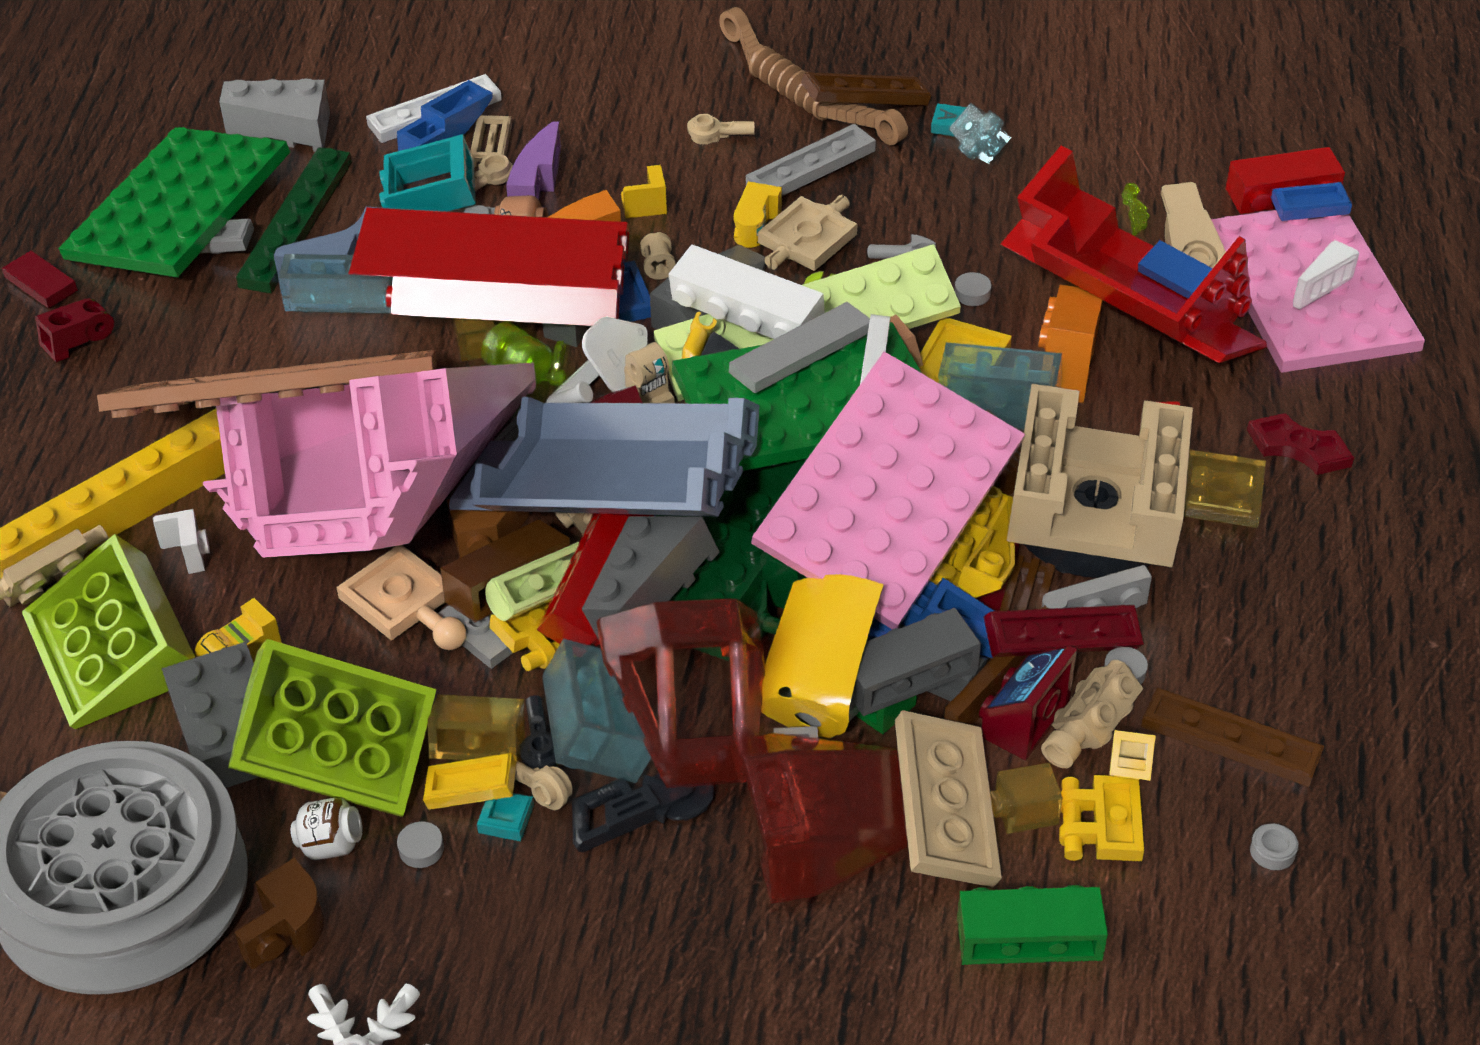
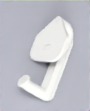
[546,317,648,403]

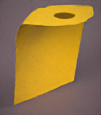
[756,574,884,738]

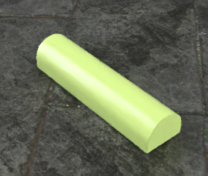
[485,542,579,621]

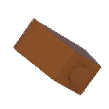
[446,499,530,558]

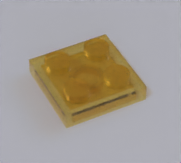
[1184,449,1266,528]

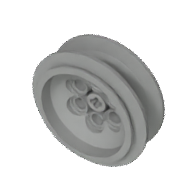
[0,741,248,994]

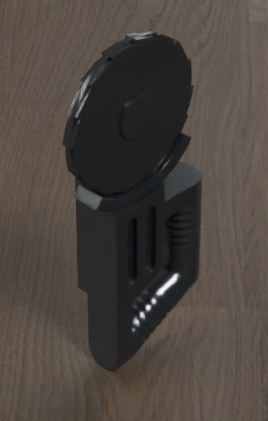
[572,764,714,852]

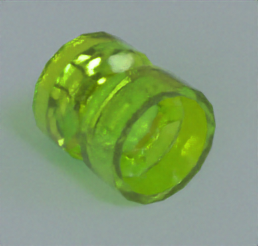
[481,321,553,385]

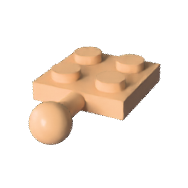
[336,545,466,650]

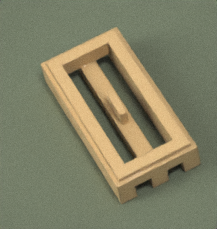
[470,115,512,167]

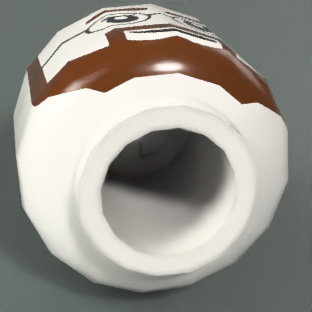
[291,798,362,860]

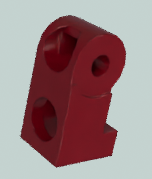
[35,298,114,362]

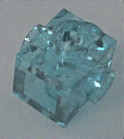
[949,103,1011,164]

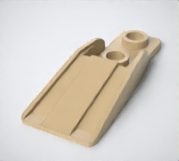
[1161,182,1226,268]

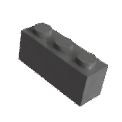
[851,608,981,716]

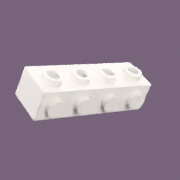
[668,244,825,339]

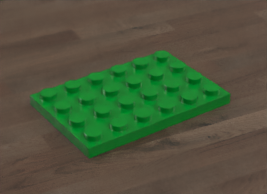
[58,127,290,277]
[672,322,922,471]

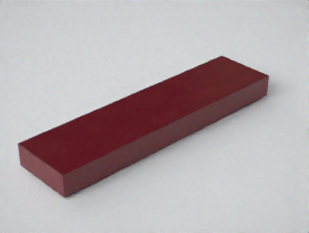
[983,605,1144,657]

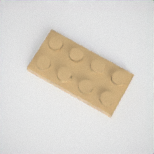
[895,710,1002,887]

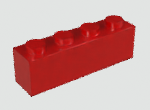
[537,513,654,656]

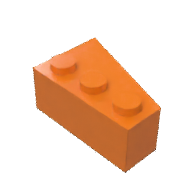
[1038,285,1103,404]

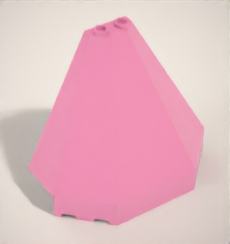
[203,363,536,557]

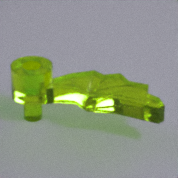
[1121,183,1150,236]
[541,341,566,386]

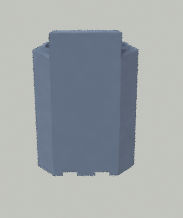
[449,397,760,517]

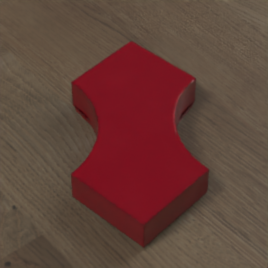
[1247,413,1354,475]

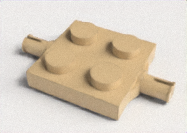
[758,195,857,271]
[0,525,108,608]

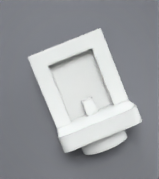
[153,509,210,574]

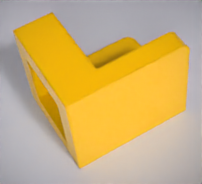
[621,165,667,219]

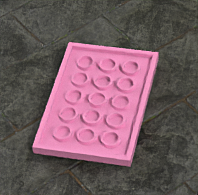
[1211,210,1425,373]
[751,352,1025,629]

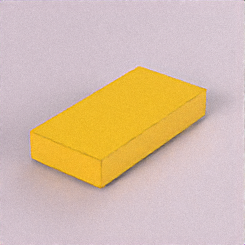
[423,753,517,810]

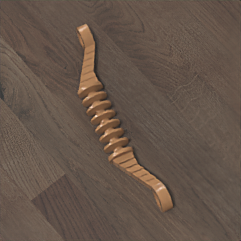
[719,7,908,145]

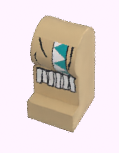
[624,342,675,403]

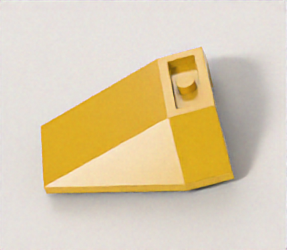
[930,486,1015,598]

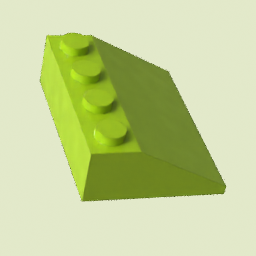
[22,534,196,729]
[228,639,436,817]

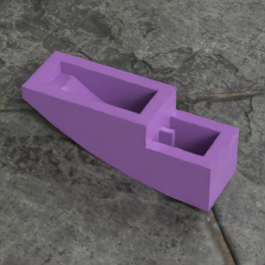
[506,122,561,200]

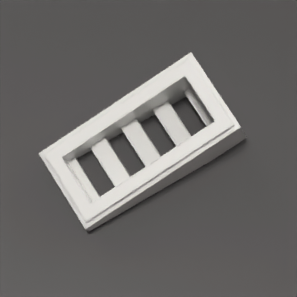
[1293,240,1359,309]

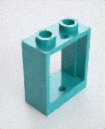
[379,134,476,212]

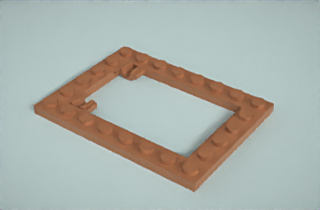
[97,350,437,418]

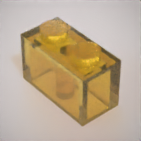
[428,694,525,762]

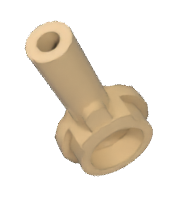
[687,114,755,144]
[474,153,513,192]
[515,760,572,810]

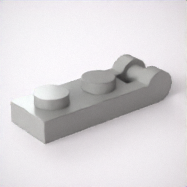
[1042,565,1152,609]

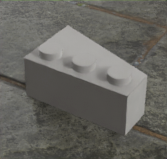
[219,78,330,152]

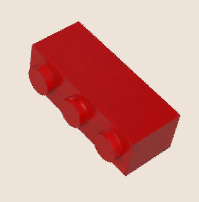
[1225,147,1345,214]

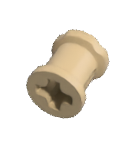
[640,232,676,280]

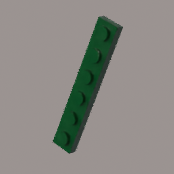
[236,147,352,294]

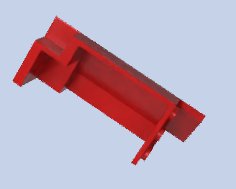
[1001,145,1267,363]

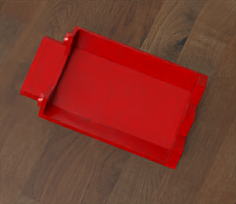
[348,207,630,326]

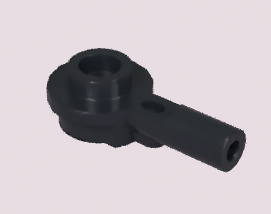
[519,695,563,769]

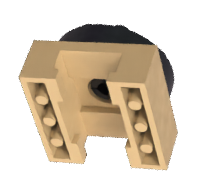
[1007,384,1193,578]

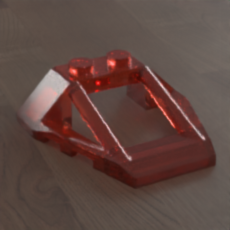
[596,599,765,788]

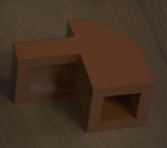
[234,857,324,970]

